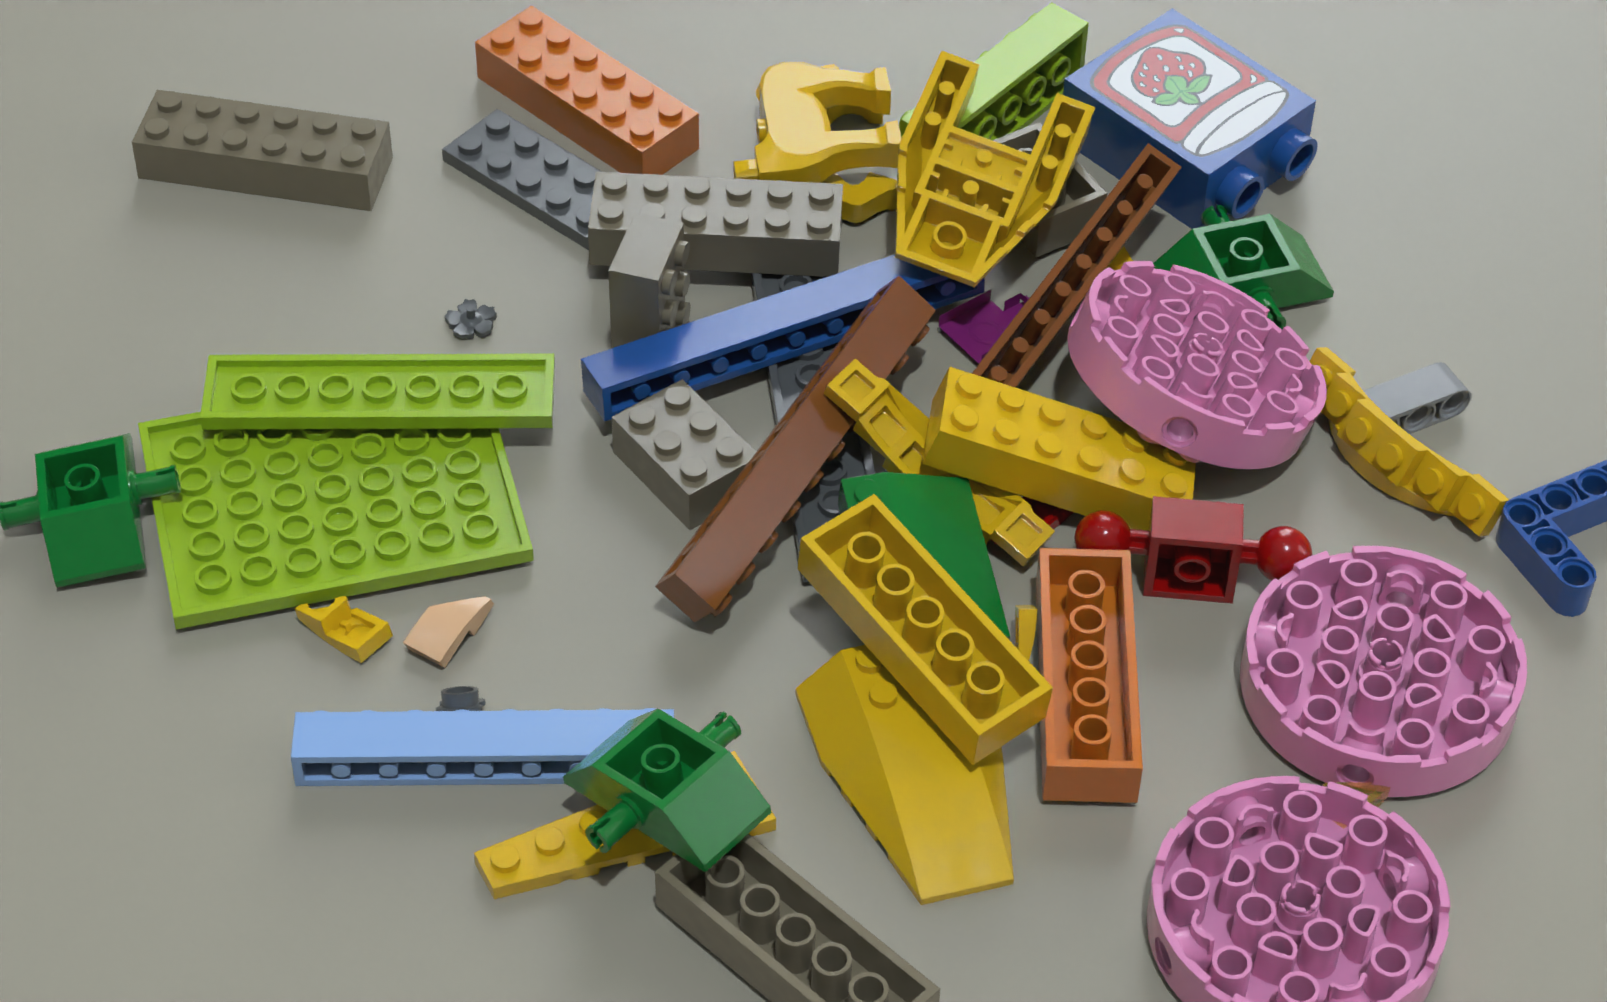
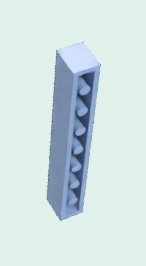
[291,708,674,786]

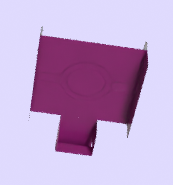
[938,289,1029,363]

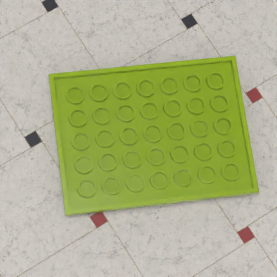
[138,412,534,629]

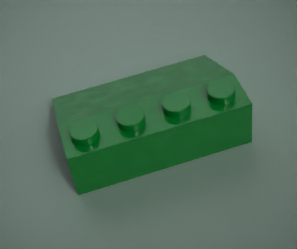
[838,472,1010,640]

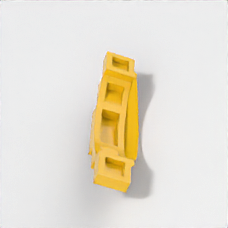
[1310,347,1510,537]
[824,359,1055,567]

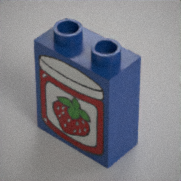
[1063,8,1318,229]

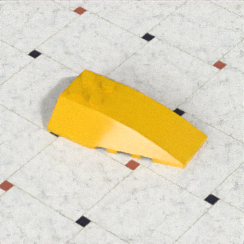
[795,645,1014,905]

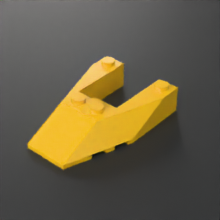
[895,50,1095,287]

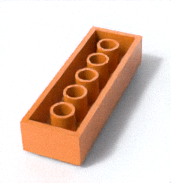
[475,5,699,175]
[1036,548,1143,803]

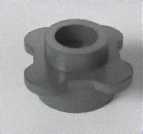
[436,686,486,711]

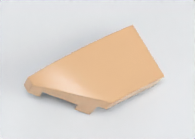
[403,596,494,668]

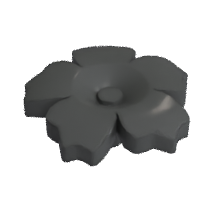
[445,299,497,339]

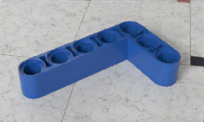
[1496,460,1607,617]

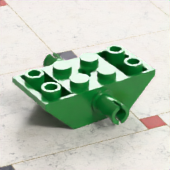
[1153,205,1334,329]
[0,433,181,588]
[563,708,771,872]

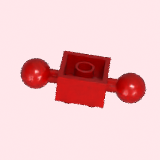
[1074,496,1313,604]

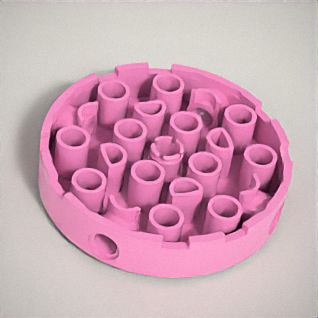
[1067,261,1327,469]
[1240,546,1527,797]
[1147,776,1450,1002]

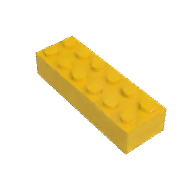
[922,366,1196,530]
[798,494,1053,765]

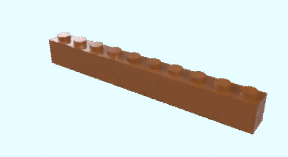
[972,143,1181,388]
[655,276,936,623]

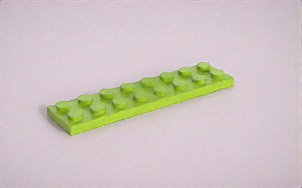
[200,353,555,430]

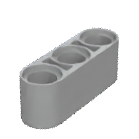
[1363,362,1472,434]

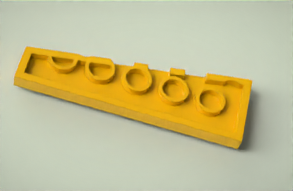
[474,751,776,900]

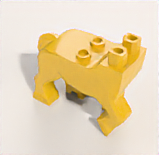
[733,62,902,223]

